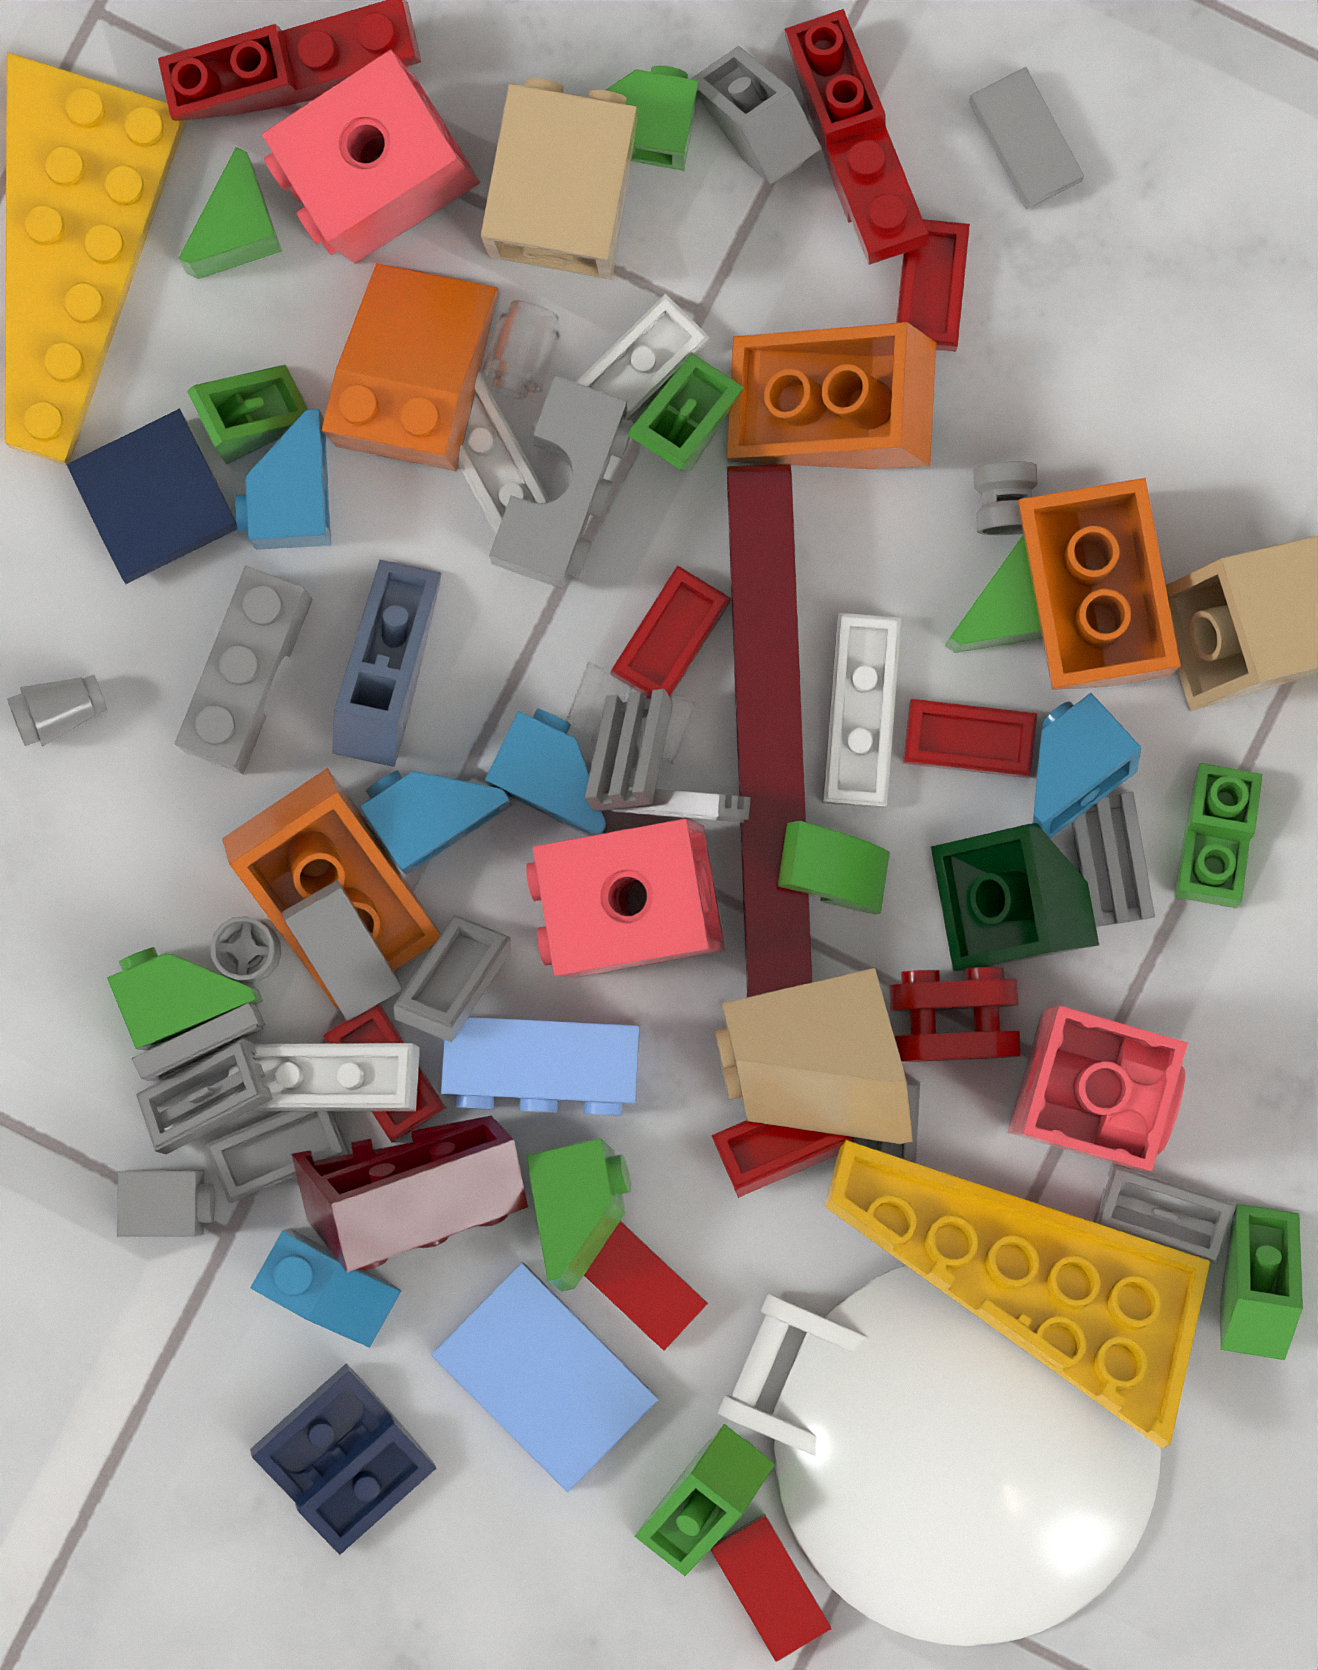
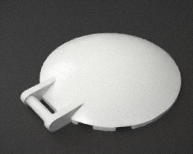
[717,1265,1161,1646]

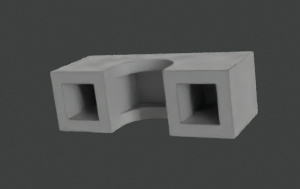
[489,375,635,589]
[174,565,313,775]

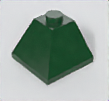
[931,823,1099,972]

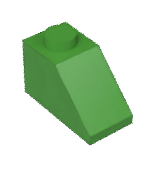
[606,65,698,171]
[107,947,263,1050]
[526,1138,631,1292]
[1220,1203,1303,1360]
[634,1424,775,1576]

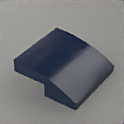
[66,408,238,584]
[250,1363,437,1555]

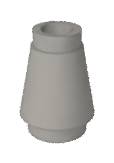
[7,675,107,747]

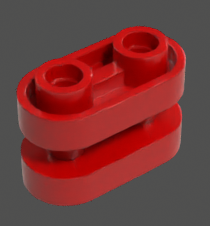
[889,967,1021,1062]

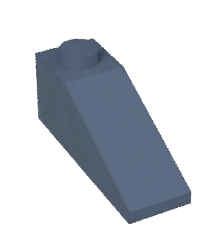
[332,560,441,767]

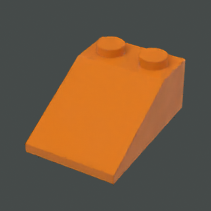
[321,263,499,472]
[726,322,936,470]
[222,768,441,1009]

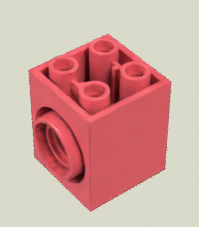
[261,50,481,264]
[526,819,726,977]
[1007,1005,1188,1171]

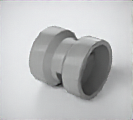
[973,461,1038,535]
[210,916,282,983]

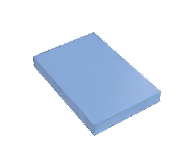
[431,1262,659,1493]

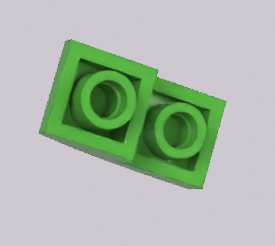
[1174,763,1263,908]
[778,821,890,915]

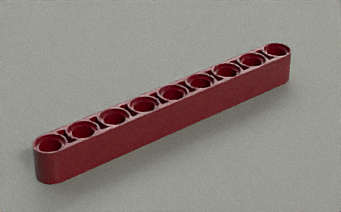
[727,464,812,998]

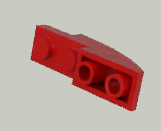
[158,0,422,121]
[784,9,929,265]

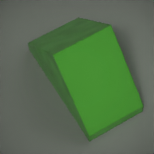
[178,147,282,279]
[628,353,744,471]
[187,364,308,464]
[945,535,1042,653]

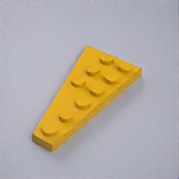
[5,52,186,466]
[824,1140,1210,1449]

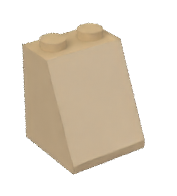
[481,78,638,280]
[1166,536,1318,711]
[715,968,913,1144]

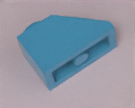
[235,409,331,550]
[1033,693,1142,839]
[485,708,607,836]
[360,770,512,875]
[250,1228,402,1348]

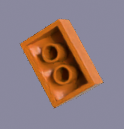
[1017,477,1181,690]

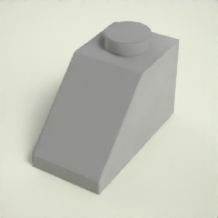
[691,46,822,184]

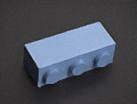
[441,1017,640,1116]

